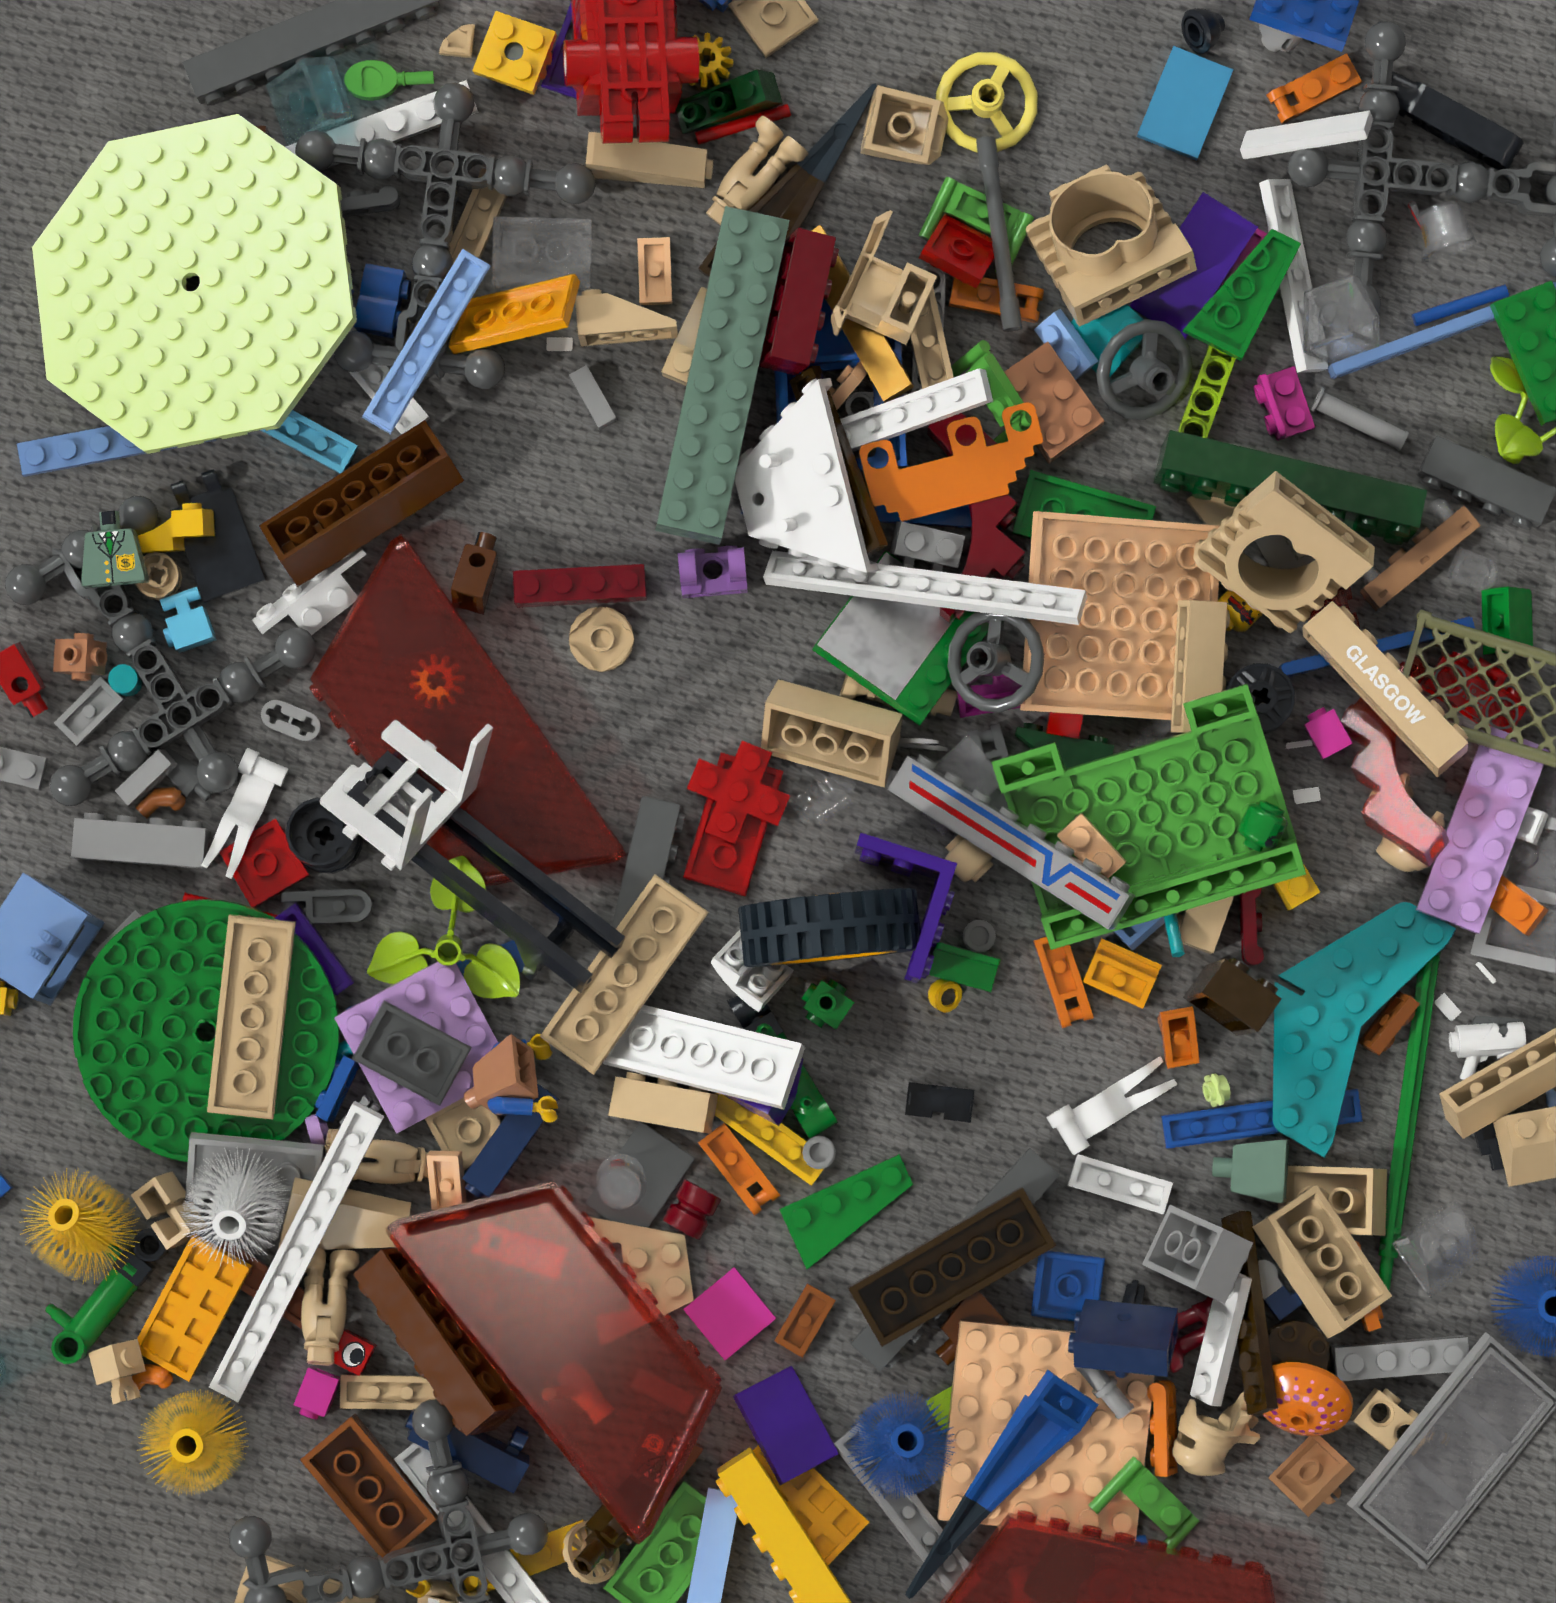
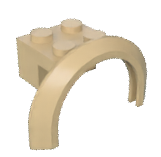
[831,210,937,345]

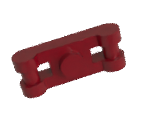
[1239,888,1264,966]

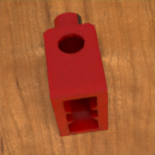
[0,642,49,718]

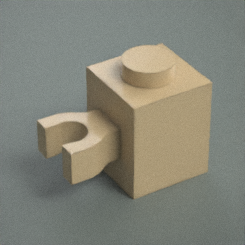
[88,1339,146,1404]

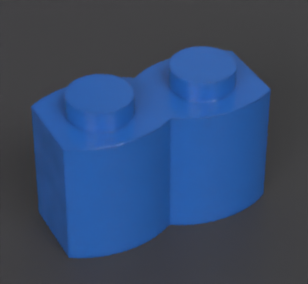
[353,263,411,338]

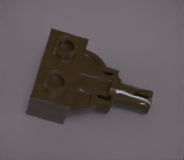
[573,1474,661,1575]

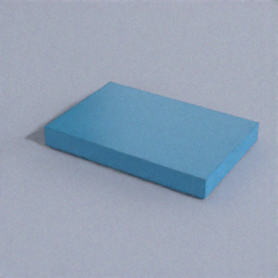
[1136,46,1233,161]

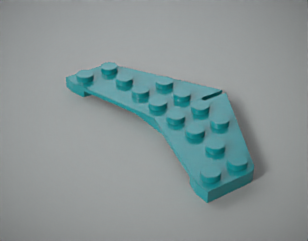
[1273,902,1456,1158]

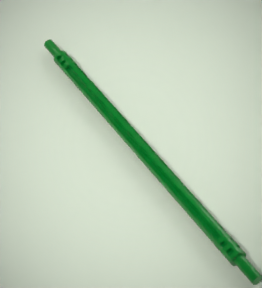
[1378,832,1445,1291]

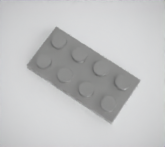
[185,1132,324,1207]

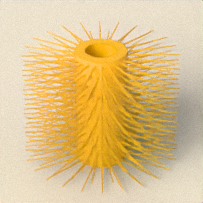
[19,1168,140,1284]
[137,1389,248,1496]

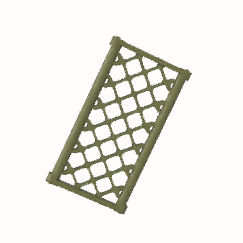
[1402,609,1556,768]

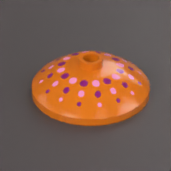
[1262,1362,1353,1436]

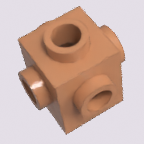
[53,633,107,681]

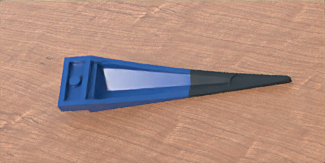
[905,1370,1099,1599]

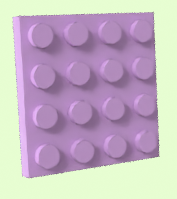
[334,961,498,1134]

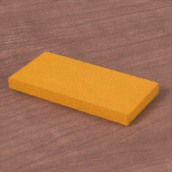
[448,274,580,354]

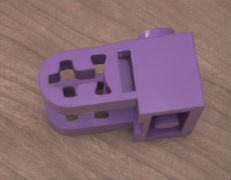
[678,546,748,598]

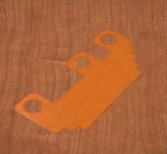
[859,402,1043,522]

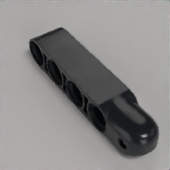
[1391,71,1524,170]

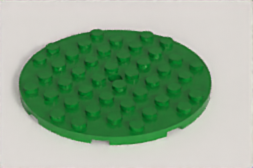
[73,899,340,1162]

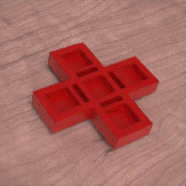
[687,740,790,844]

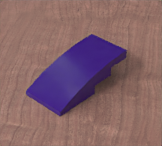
[1129,192,1258,339]

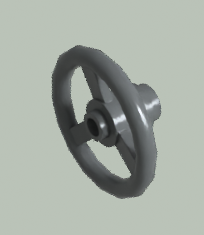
[1096,319,1192,420]
[947,612,1045,713]

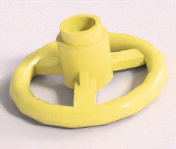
[936,52,1038,153]

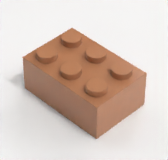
[1004,342,1105,464]

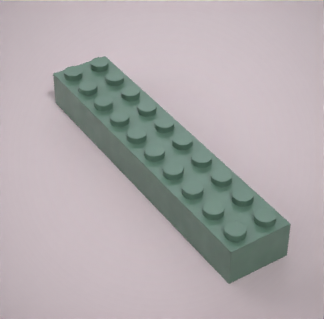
[655,206,790,545]

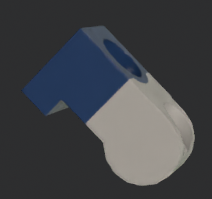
[1258,1259,1303,1321]

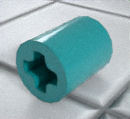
[108,664,143,697]

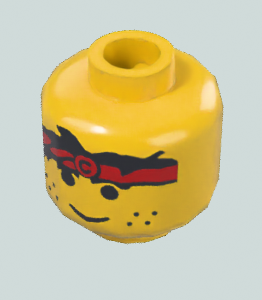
[1217,590,1263,632]

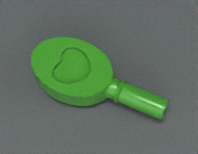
[344,60,434,101]

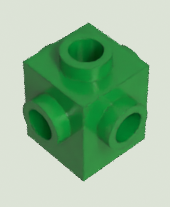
[801,979,854,1030]

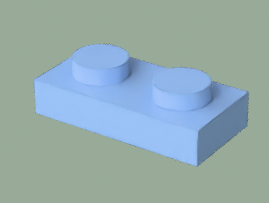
[1034,309,1099,380]

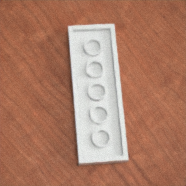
[603,1005,805,1110]

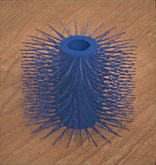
[1491,1256,1556,1357]
[847,1391,955,1499]

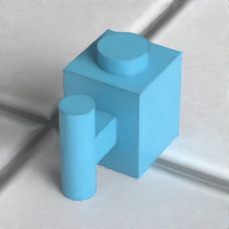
[160,587,217,653]

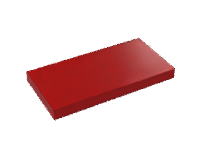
[683,752,784,897]

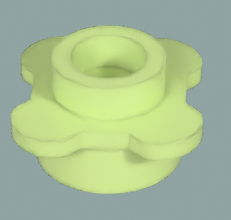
[1202,1073,1231,1107]

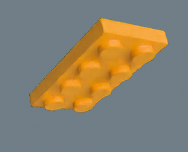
[137,1234,252,1382]
[753,1445,869,1565]

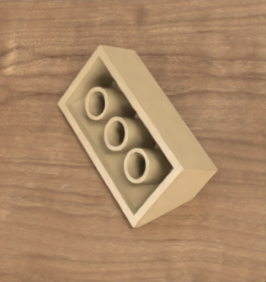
[761,679,903,787]
[1493,1106,1556,1187]
[1252,1184,1392,1339]

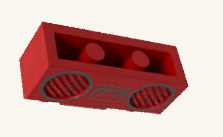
[1421,651,1527,733]

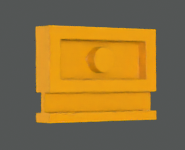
[1082,938,1162,1009]

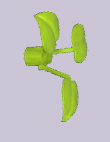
[1490,357,1556,464]
[367,856,520,999]

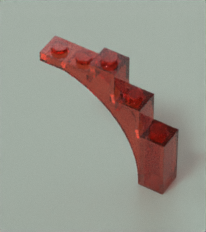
[1341,657,1450,867]

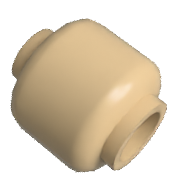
[945,835,994,882]

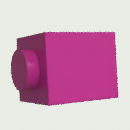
[1303,707,1353,760]
[293,1366,340,1420]

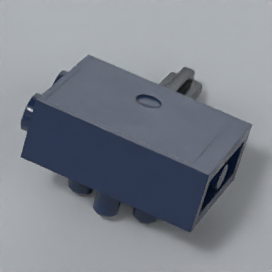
[1068,1280,1178,1378]

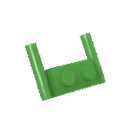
[918,177,1034,272]
[951,340,1031,444]
[1088,1456,1200,1570]

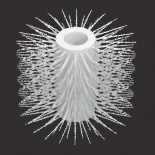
[180,1147,290,1266]

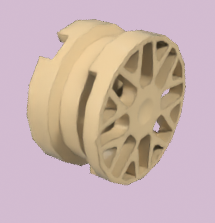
[135,552,182,601]

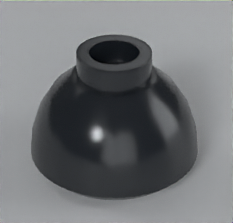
[1181,8,1225,53]

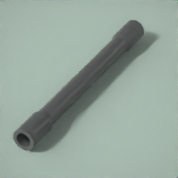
[976,136,1022,332]

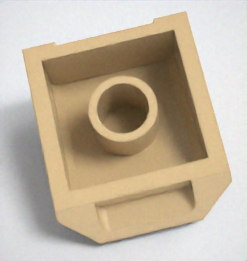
[860,85,948,165]

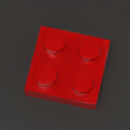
[919,214,994,289]
[219,818,310,908]

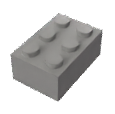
[1142,1205,1253,1304]

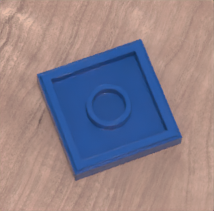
[1031,1251,1105,1321]

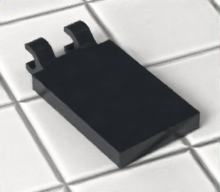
[170,469,266,603]

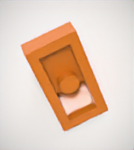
[1157,1006,1200,1069]

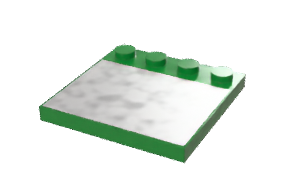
[812,551,989,726]

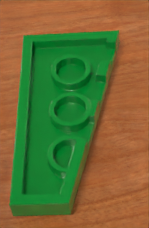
[1183,229,1301,361]
[779,1154,913,1269]

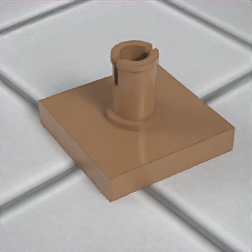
[1268,1436,1355,1517]

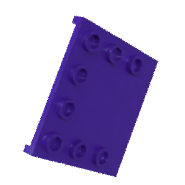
[855,833,957,983]

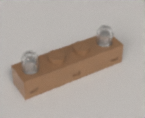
[1359,498,1481,611]

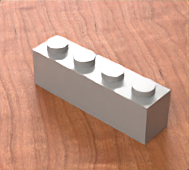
[71,813,210,869]
[1330,1335,1469,1381]

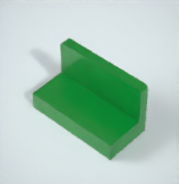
[1481,586,1533,655]
[929,942,1001,993]

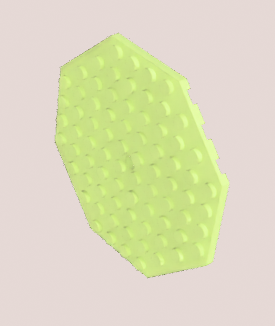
[32,114,357,454]

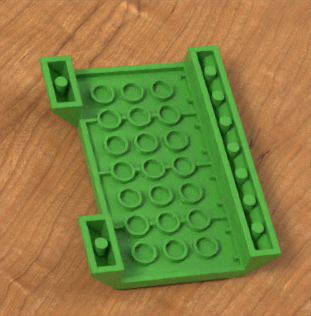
[991,683,1306,950]

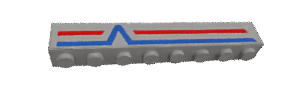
[887,754,1135,930]

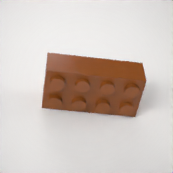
[300,1414,438,1558]

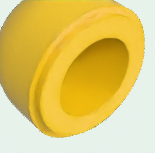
[928,979,962,1013]

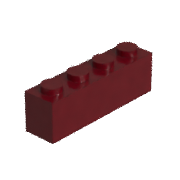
[513,564,647,608]

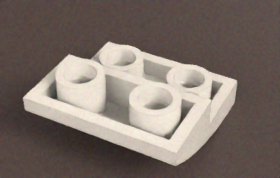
[711,930,794,1012]

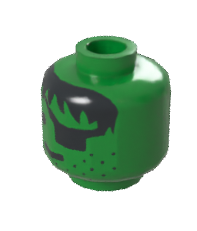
[1238,800,1288,852]

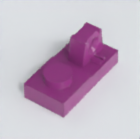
[957,674,1022,718]

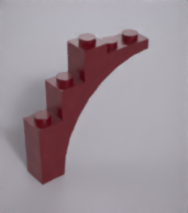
[927,413,1025,623]

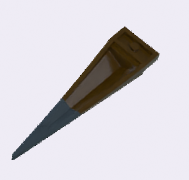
[698,83,876,278]

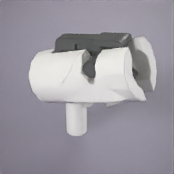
[1449,1016,1526,1080]

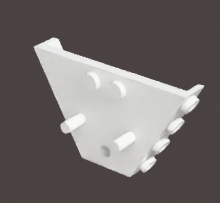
[734,378,879,576]

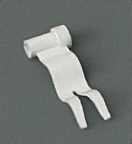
[201,748,289,879]
[1046,1056,1177,1155]

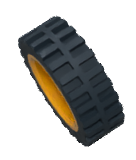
[738,888,921,967]

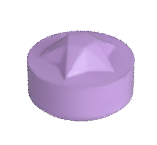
[305,1114,329,1145]

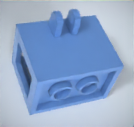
[0,873,105,1006]

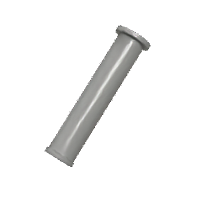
[1310,387,1409,451]

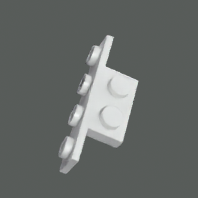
[252,547,366,635]

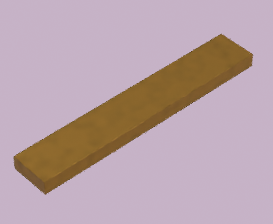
[811,225,914,403]

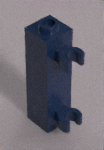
[462,1083,560,1199]
[405,1409,530,1494]

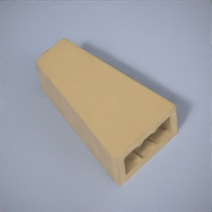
[586,132,713,188]
[278,1177,416,1250]

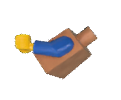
[464,1034,558,1122]

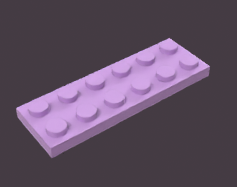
[1416,726,1549,934]

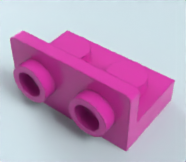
[1253,366,1315,441]

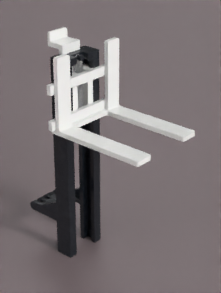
[320,720,625,993]

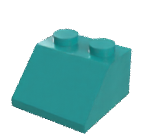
[1071,304,1144,377]

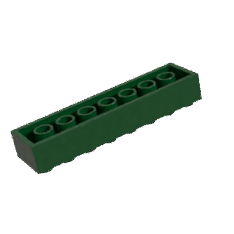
[1153,430,1427,545]

